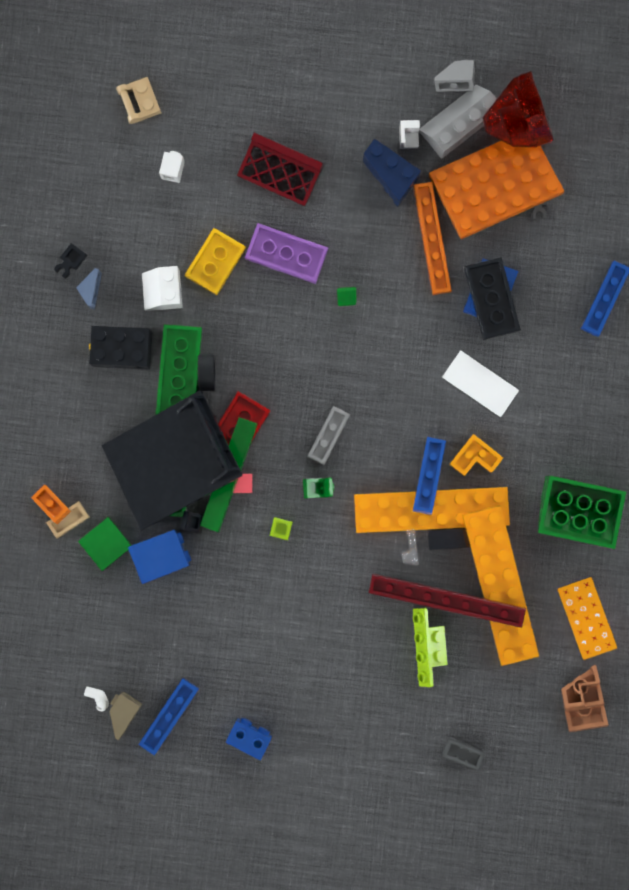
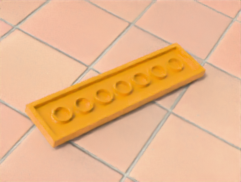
[354,487,510,533]
[462,505,539,666]

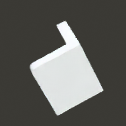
[399,120,420,149]

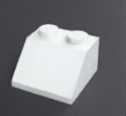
[142,266,183,311]

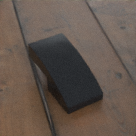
[428,528,470,550]

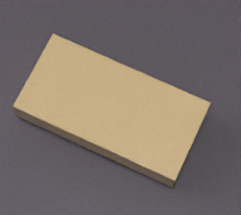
[46,501,90,539]

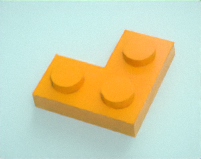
[449,434,503,476]

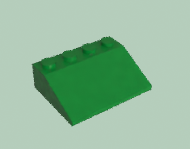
[538,476,626,549]

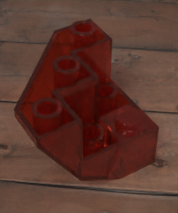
[483,71,554,147]

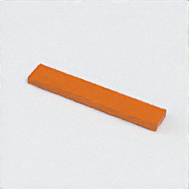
[413,182,452,295]

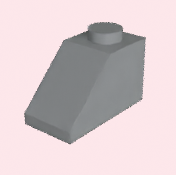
[434,60,475,92]

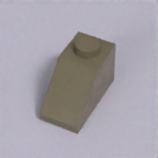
[110,691,142,740]

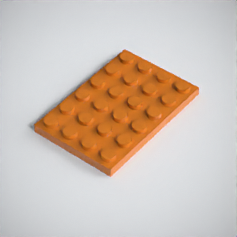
[429,128,564,239]

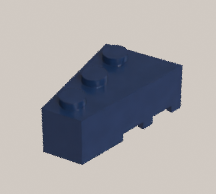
[363,139,421,207]

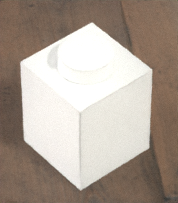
[159,151,185,183]

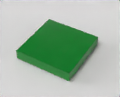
[78,517,132,571]

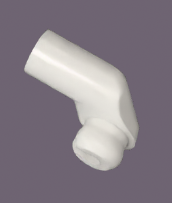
[84,686,109,712]

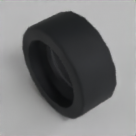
[198,354,216,391]

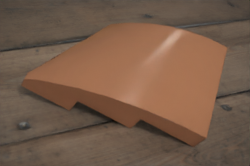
[561,665,609,733]

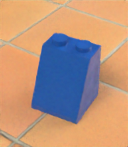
[128,530,192,584]

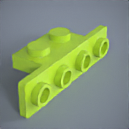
[413,608,448,687]

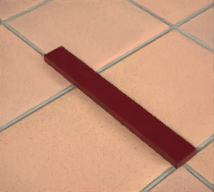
[369,573,526,628]

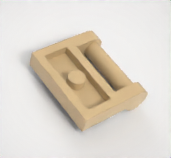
[116,77,161,124]

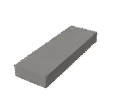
[307,406,350,465]

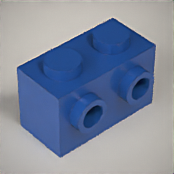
[226,718,272,761]

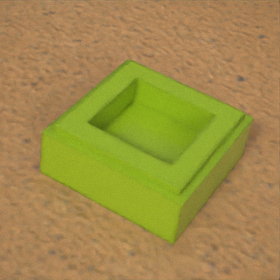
[269,517,293,540]

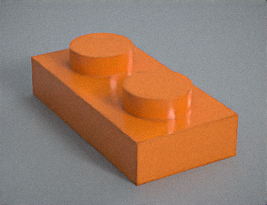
[31,484,71,525]

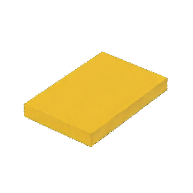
[184,228,246,295]

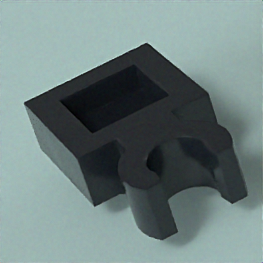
[54,243,87,279]

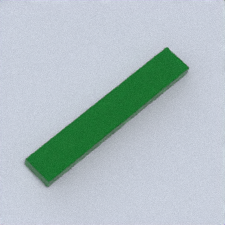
[200,417,258,532]

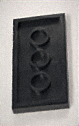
[464,257,521,340]

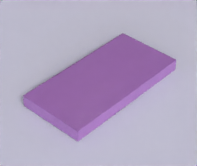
[245,223,328,284]

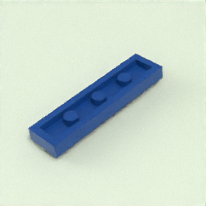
[580,261,629,337]
[413,437,446,515]
[138,678,199,756]

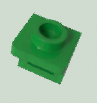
[303,477,334,499]

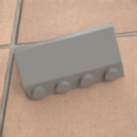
[419,85,503,159]

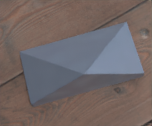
[76,268,102,310]

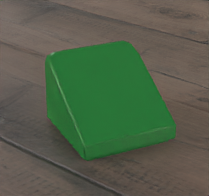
[337,287,357,306]

